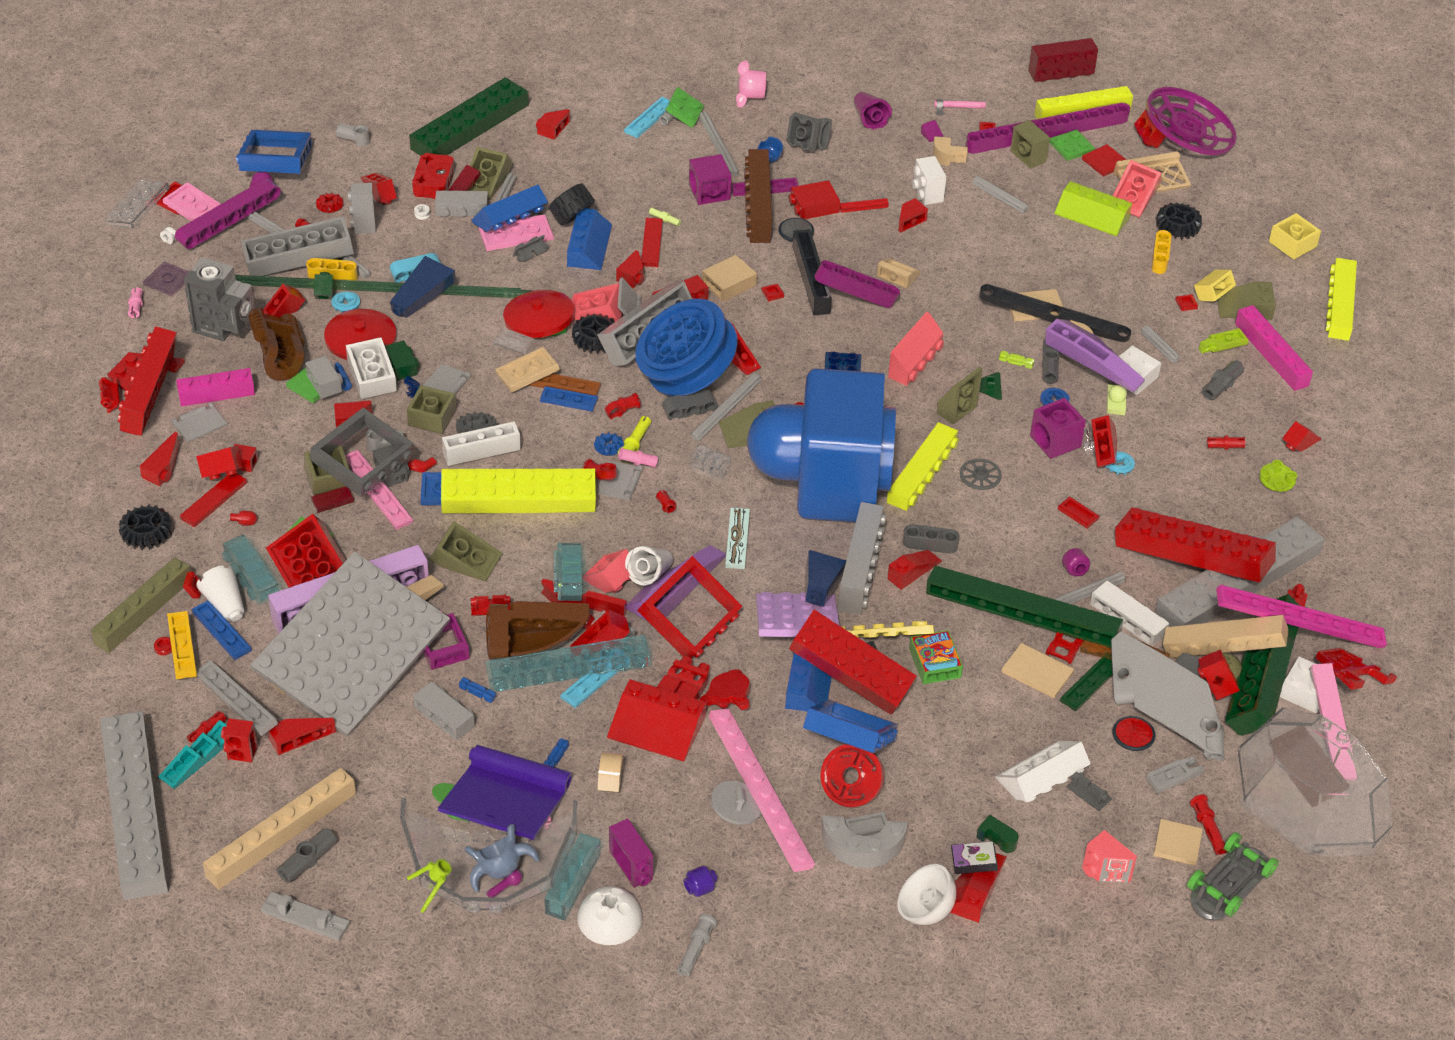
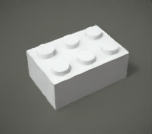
[346,338,397,399]

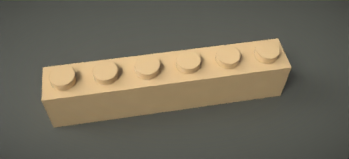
[1163,615,1288,658]

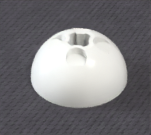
[898,864,956,925]
[577,886,642,945]

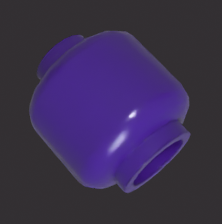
[683,865,717,897]

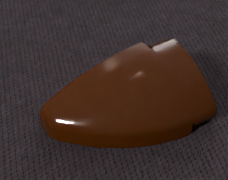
[486,601,589,660]

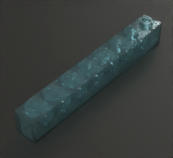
[485,635,650,692]

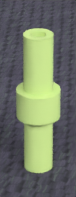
[649,208,681,226]

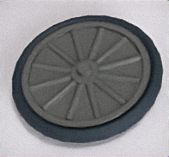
[778,218,814,242]

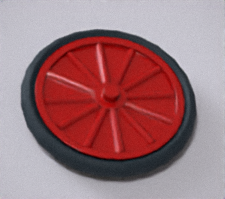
[1112,716,1156,751]

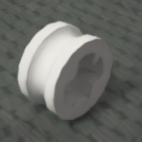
[414,204,430,219]
[160,227,176,244]

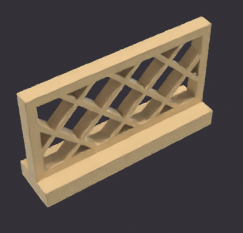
[1113,151,1191,193]

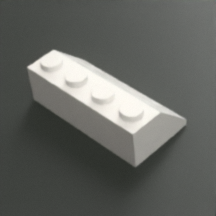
[995,741,1090,802]

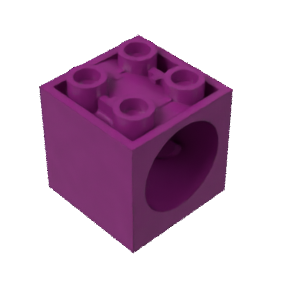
[689,154,731,205]
[1030,398,1086,459]

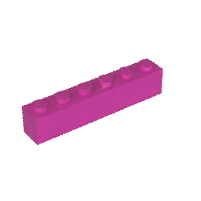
[1235,305,1313,391]

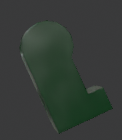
[976,814,1019,853]

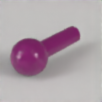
[486,869,522,899]

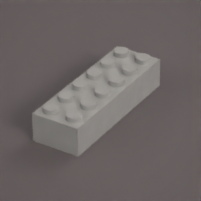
[241,216,354,278]
[597,281,692,366]
[838,502,886,615]

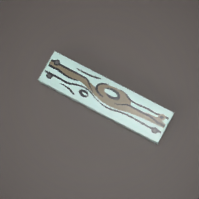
[725,508,750,569]

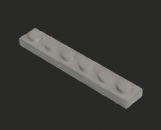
[196,660,278,736]

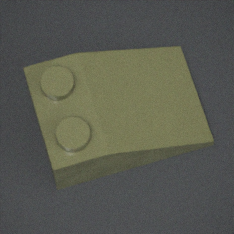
[470,147,513,200]
[1217,281,1276,320]
[937,367,983,424]
[719,400,775,449]
[429,521,502,582]

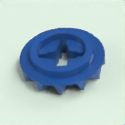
[1040,388,1070,406]
[594,432,624,456]

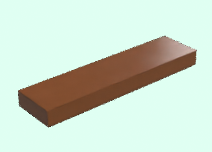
[529,373,601,396]

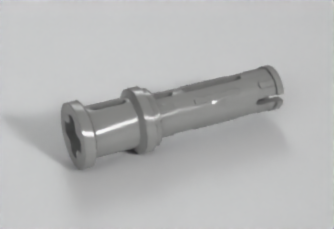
[677,914,717,977]

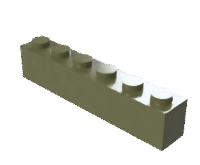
[91,557,191,653]

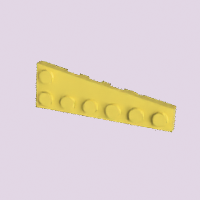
[841,621,934,638]

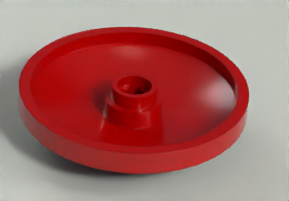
[503,290,575,338]
[324,309,397,360]

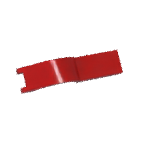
[541,578,627,617]

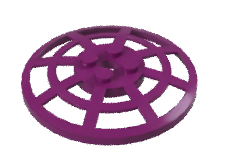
[1146,87,1237,155]

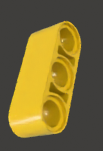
[1151,230,1172,274]
[306,258,358,283]

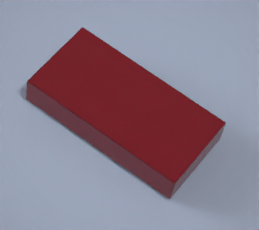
[448,164,481,191]
[311,486,354,513]

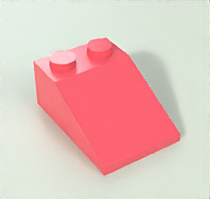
[1113,160,1162,218]
[571,283,622,322]

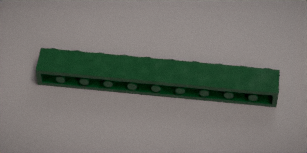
[926,565,1123,648]

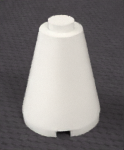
[625,546,673,586]
[197,565,244,622]

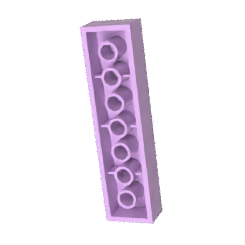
[268,545,429,634]

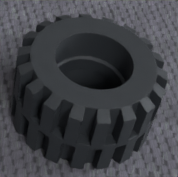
[548,183,595,225]

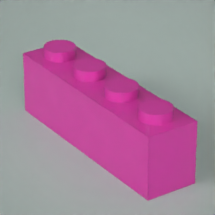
[176,368,255,407]

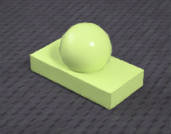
[1107,384,1127,415]

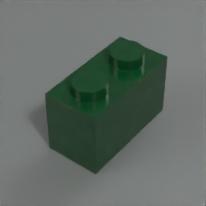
[385,340,419,381]

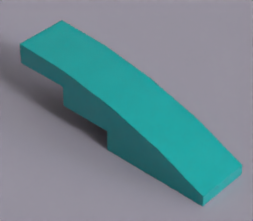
[158,720,226,789]

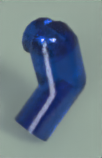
[404,376,420,398]

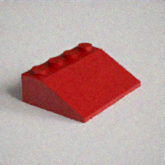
[266,514,346,588]
[607,679,706,762]

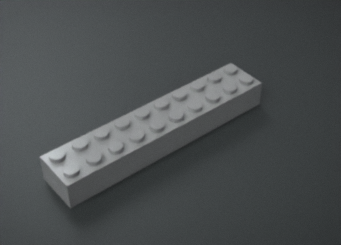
[1155,516,1325,627]
[100,711,168,900]

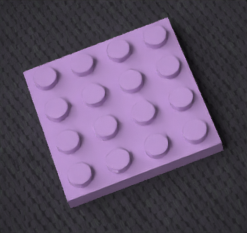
[756,592,839,637]

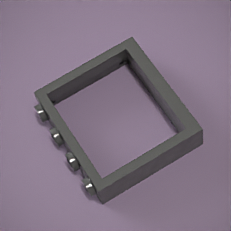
[310,408,414,497]

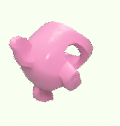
[736,61,767,107]

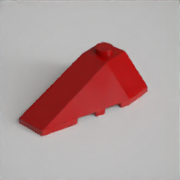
[950,853,1007,923]

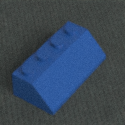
[471,184,548,232]
[567,208,612,270]
[785,653,832,712]

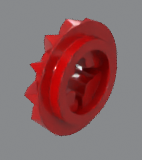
[316,192,343,213]

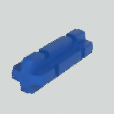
[334,362,352,391]
[459,677,496,703]
[543,738,569,767]

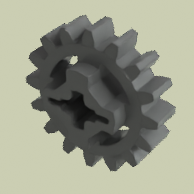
[456,412,496,434]

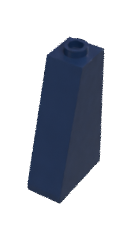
[390,256,456,318]
[805,550,847,607]

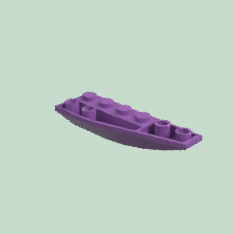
[1046,319,1145,393]
[627,545,726,621]

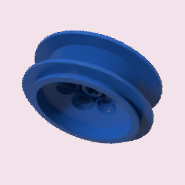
[635,299,738,396]

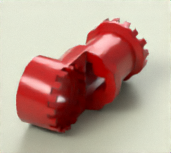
[604,393,641,420]
[582,459,617,480]

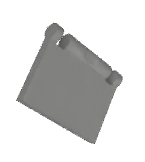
[618,277,641,315]
[423,364,471,394]
[171,402,228,442]
[596,461,643,501]

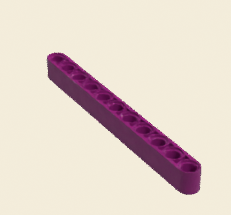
[965,103,1131,154]

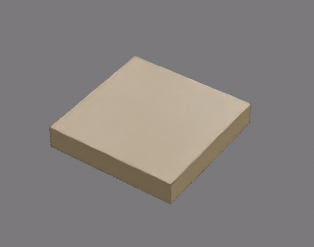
[1154,819,1203,866]

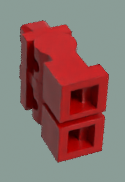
[657,656,710,699]

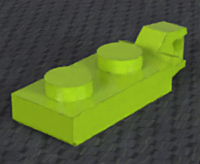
[1198,328,1249,354]

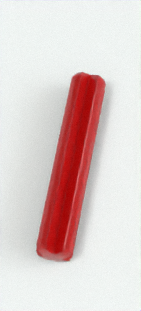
[840,198,889,213]

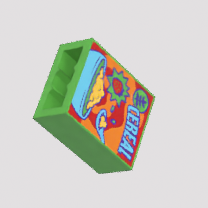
[909,630,963,684]

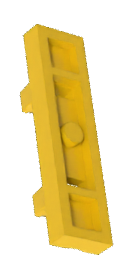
[167,611,197,679]

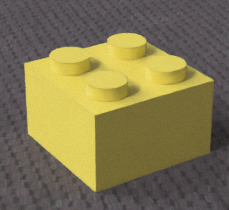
[1269,213,1321,260]

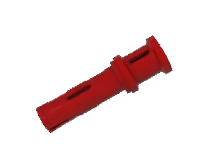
[1189,794,1227,855]

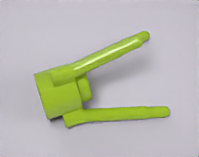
[407,859,452,913]

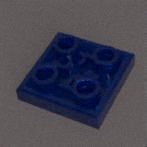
[824,351,861,371]

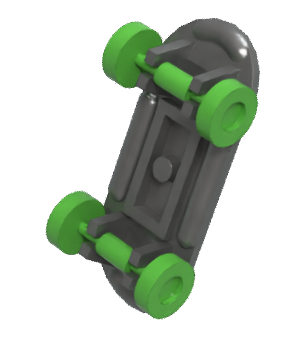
[1187,832,1279,921]

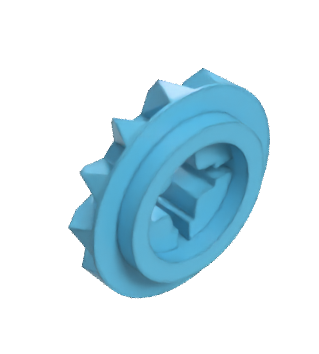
[331,291,360,313]
[1105,451,1135,475]

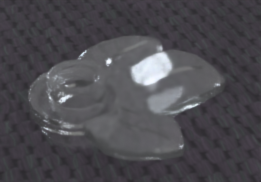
[1083,419,1095,456]

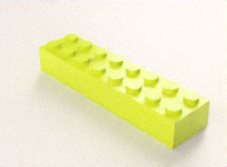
[441,469,596,513]

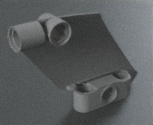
[1111,631,1225,761]

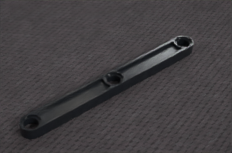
[979,284,1131,342]

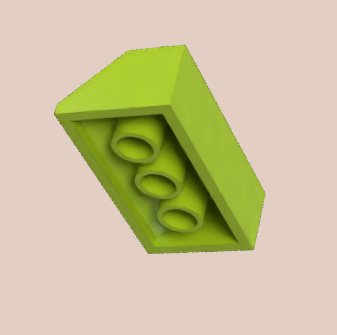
[1054,181,1132,237]

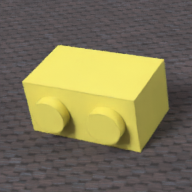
[1194,270,1236,301]

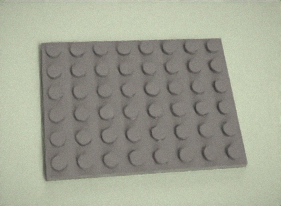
[250,552,450,737]

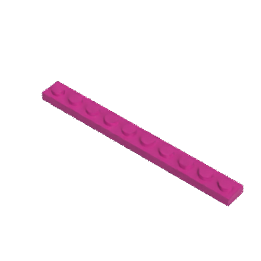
[1216,585,1387,648]

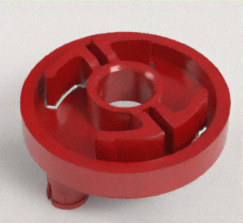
[820,744,884,807]

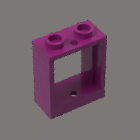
[423,613,470,670]
[609,818,653,888]

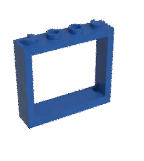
[236,130,312,174]
[803,700,898,753]

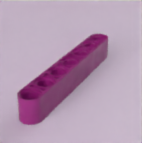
[175,179,281,249]

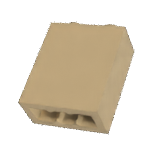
[702,255,757,301]

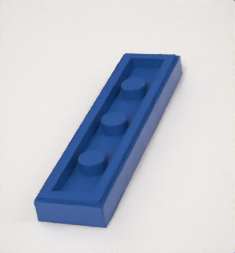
[191,600,252,661]

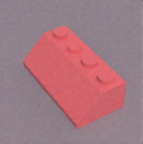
[888,312,944,386]

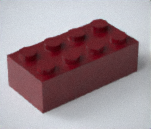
[1028,38,1098,82]

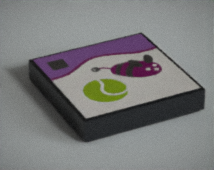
[951,841,998,874]

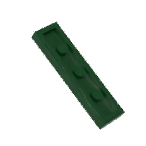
[1060,653,1113,712]

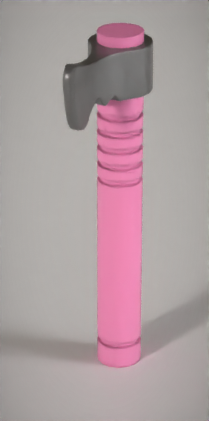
[934,99,986,115]

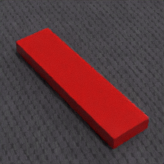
[641,218,663,267]
[180,473,247,528]

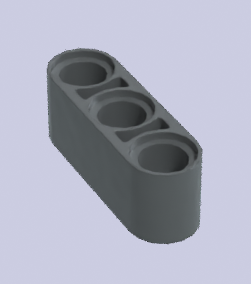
[662,389,718,421]
[903,524,960,554]

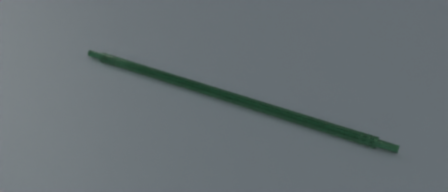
[235,275,534,298]

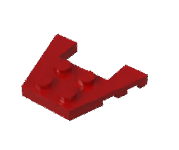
[107,352,185,391]
[1315,648,1397,690]

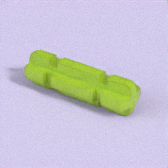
[999,351,1034,369]

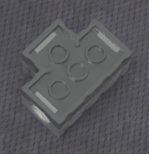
[184,257,255,342]

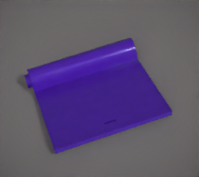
[437,745,572,840]

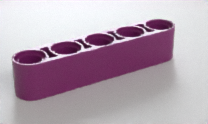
[814,260,900,308]

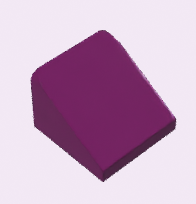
[921,120,943,142]

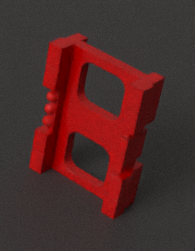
[1045,632,1085,664]

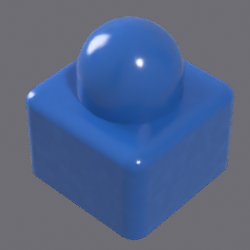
[747,368,896,523]

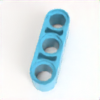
[389,253,441,283]

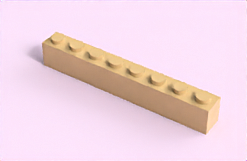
[203,768,356,890]

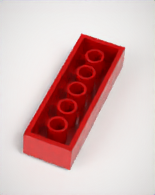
[118,326,177,436]
[789,609,917,715]

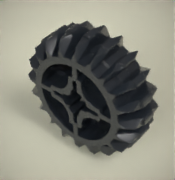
[1156,202,1202,240]
[572,313,615,354]
[119,504,172,550]

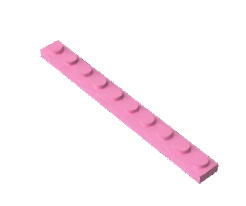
[709,708,815,872]

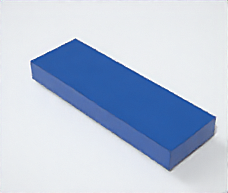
[540,386,598,412]

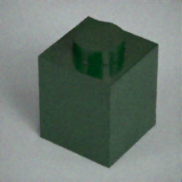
[313,272,335,300]

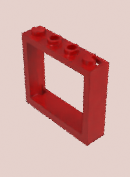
[637,556,743,658]

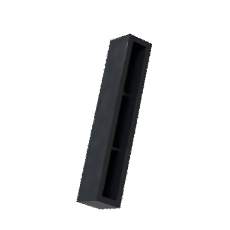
[792,229,832,315]

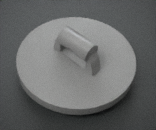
[711,781,761,825]

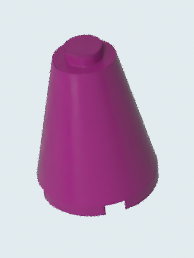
[854,92,892,130]

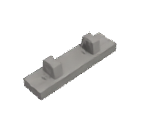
[261,892,350,941]

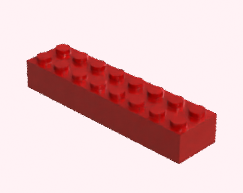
[1115,507,1276,583]

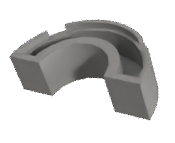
[821,815,908,868]

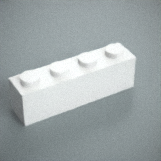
[442,421,520,466]
[1090,581,1169,647]

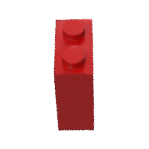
[788,180,840,219]

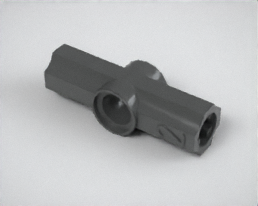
[1042,340,1060,384]
[1201,360,1245,400]
[276,828,337,883]

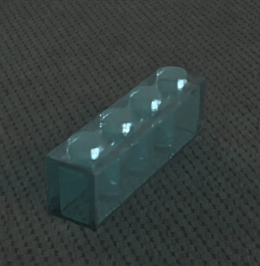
[222,534,279,605]
[553,543,582,601]
[545,833,600,921]

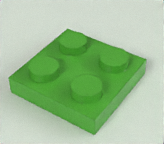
[665,87,704,127]
[1049,130,1095,161]

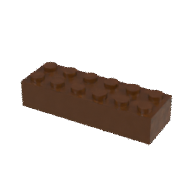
[744,149,772,243]

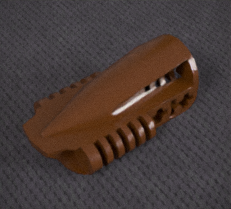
[248,307,305,381]

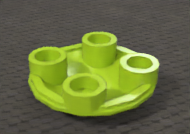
[1259,460,1297,492]

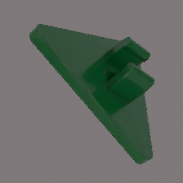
[979,372,1002,400]

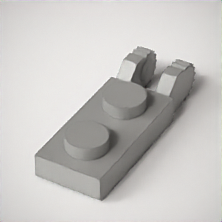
[1146,756,1205,794]

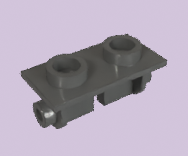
[513,235,549,262]
[1067,771,1112,811]

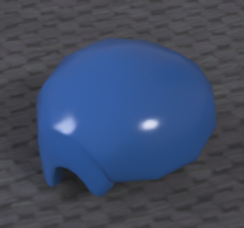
[757,137,783,162]

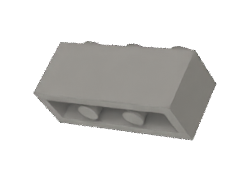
[348,183,376,234]
[435,191,488,217]
[413,682,475,741]

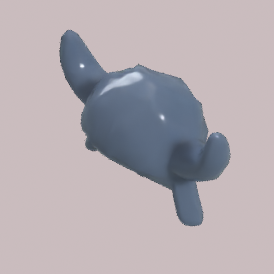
[464,824,539,892]

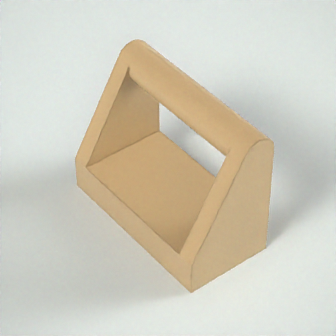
[877,258,920,289]

